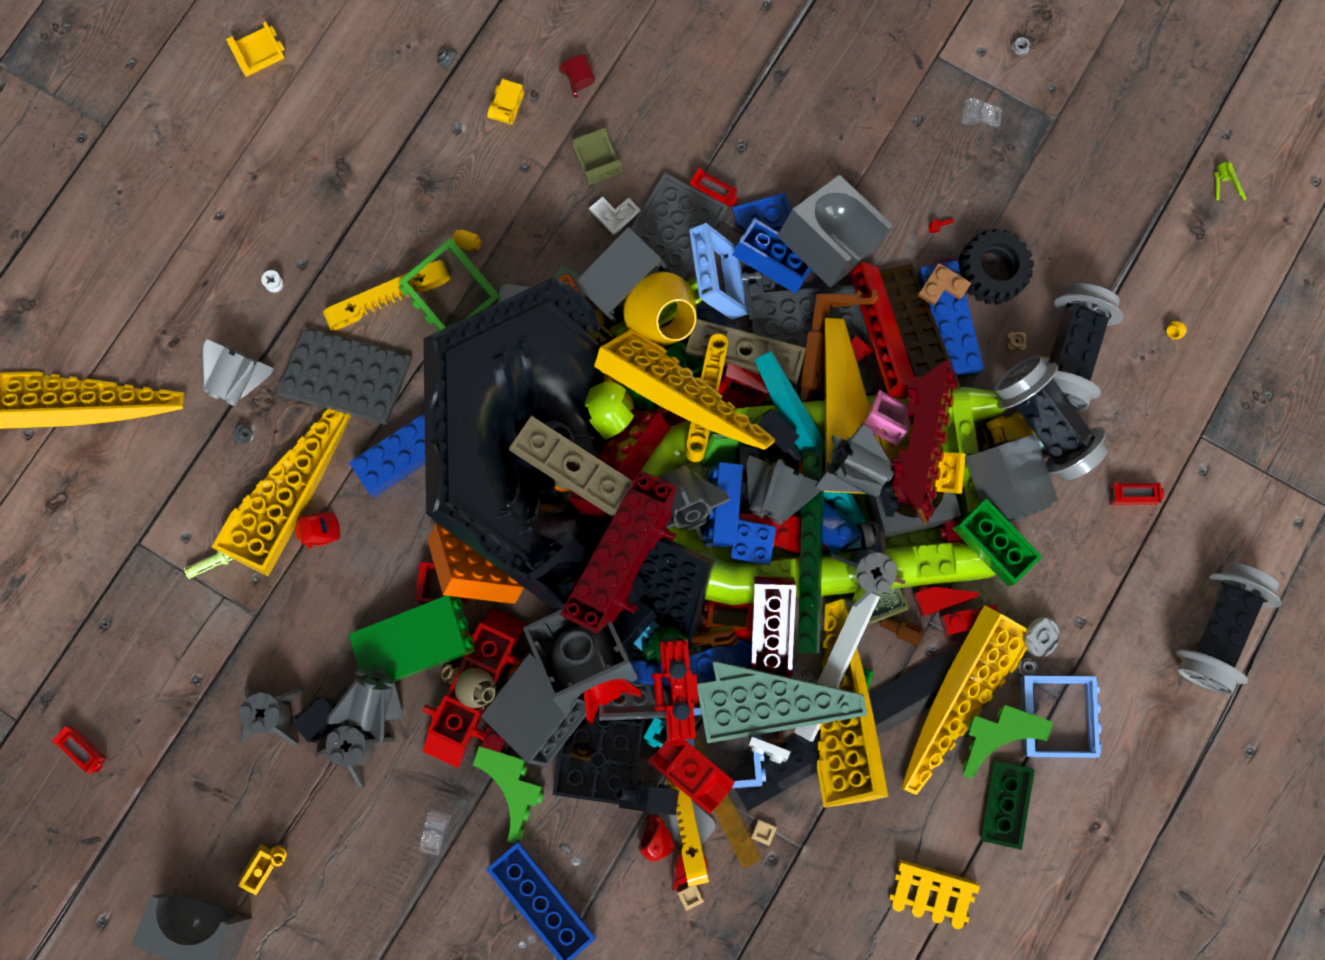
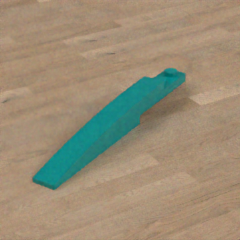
[754,351,867,527]

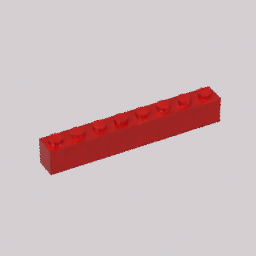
[850,262,914,399]

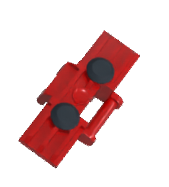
[651,640,699,741]

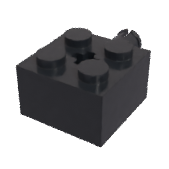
[751,409,803,465]
[292,687,348,743]
[615,780,679,815]

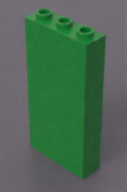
[349,596,475,682]

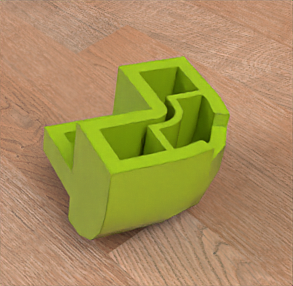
[585,382,634,440]

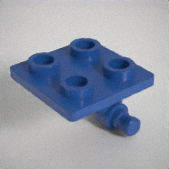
[731,519,776,565]

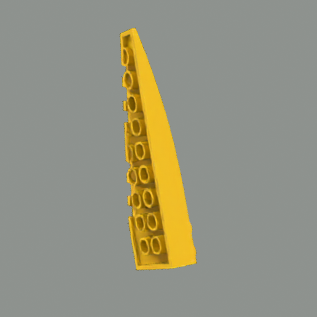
[824,318,882,494]
[594,329,775,450]
[0,371,185,429]
[212,409,352,577]
[817,599,888,808]
[902,605,1027,795]

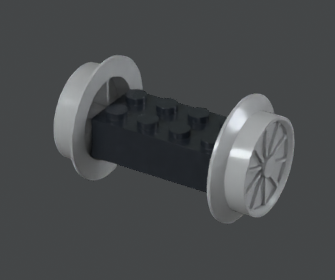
[1048,283,1124,411]
[994,355,1108,481]
[1176,562,1282,695]

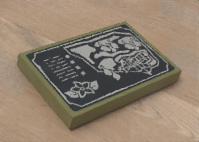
[839,588,909,626]

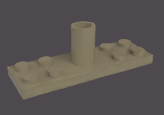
[685,319,806,384]
[509,416,633,517]

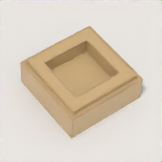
[751,819,777,846]
[677,885,704,911]

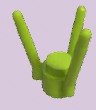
[1214,162,1246,201]

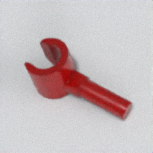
[929,218,954,233]

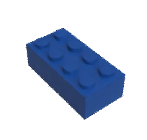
[732,219,811,294]
[701,462,743,547]

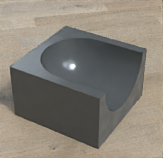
[777,175,893,288]
[574,227,671,324]
[864,447,961,539]
[523,610,638,714]
[131,891,252,960]

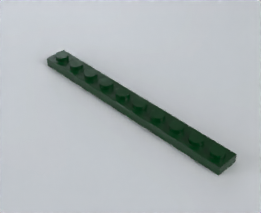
[797,451,825,653]

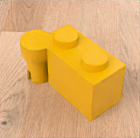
[487,79,524,125]
[986,412,1036,447]
[238,844,286,895]

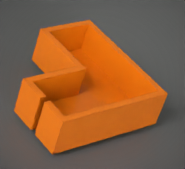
[427,523,524,604]

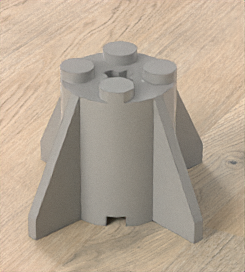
[202,338,274,406]

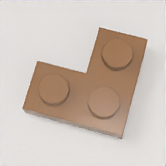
[918,263,971,306]

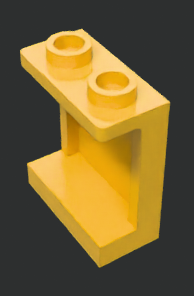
[226,21,285,77]

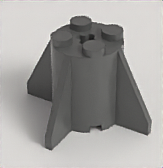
[815,423,894,497]
[746,455,821,525]
[659,465,730,540]
[829,530,905,607]
[327,667,403,743]
[239,684,304,746]
[315,723,395,787]

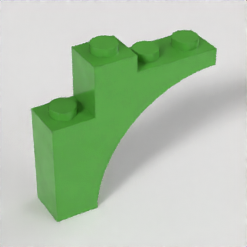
[962,705,1054,779]
[473,746,545,844]

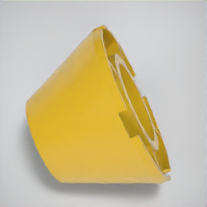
[623,272,696,347]

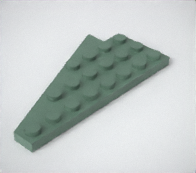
[697,660,867,743]

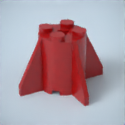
[584,679,642,723]

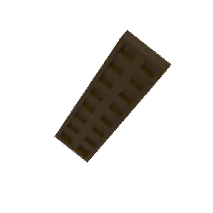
[879,264,960,390]

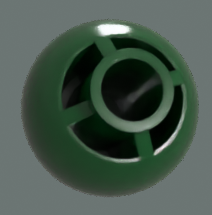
[642,625,687,665]

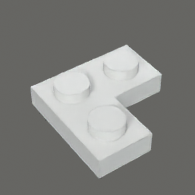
[589,197,641,236]
[749,737,790,764]

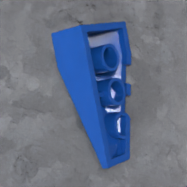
[799,501,864,555]

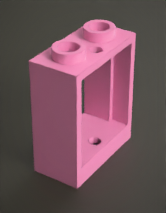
[864,390,910,446]

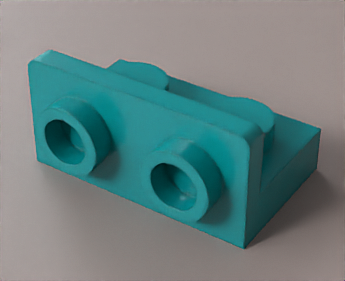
[644,718,667,748]

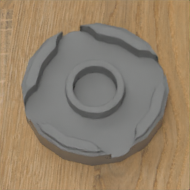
[1024,617,1060,657]

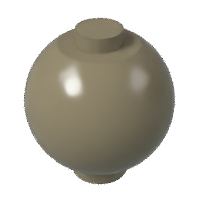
[455,668,495,708]

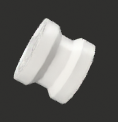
[261,270,284,293]

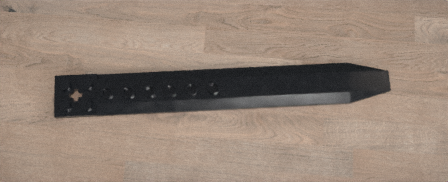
[729,639,966,812]

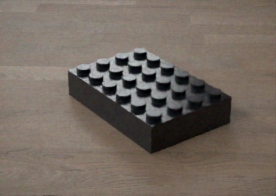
[552,708,645,805]

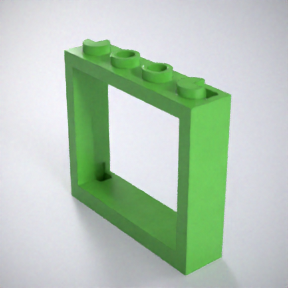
[398,238,500,332]

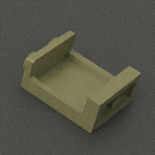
[572,128,622,186]

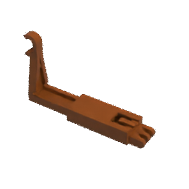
[800,289,878,402]

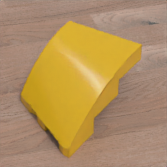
[903,449,966,494]

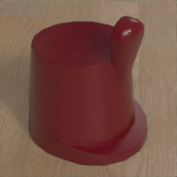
[559,55,595,98]

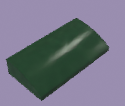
[981,761,1035,850]

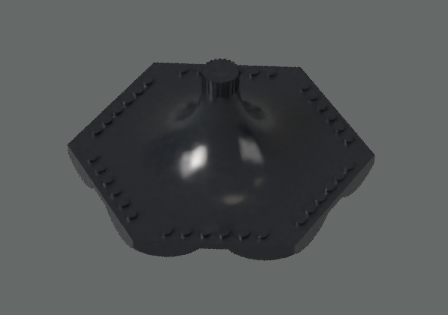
[423,278,671,611]

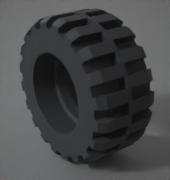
[958,229,1034,305]

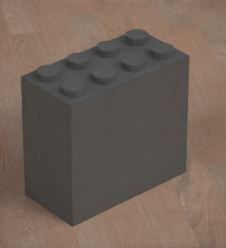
[965,434,1058,522]
[481,653,586,766]

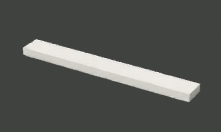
[794,593,880,742]

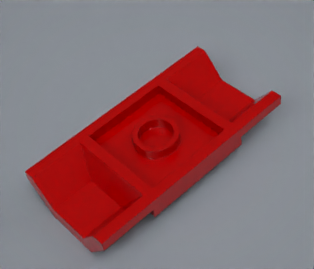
[647,740,735,814]

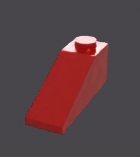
[913,585,979,617]
[940,604,999,637]

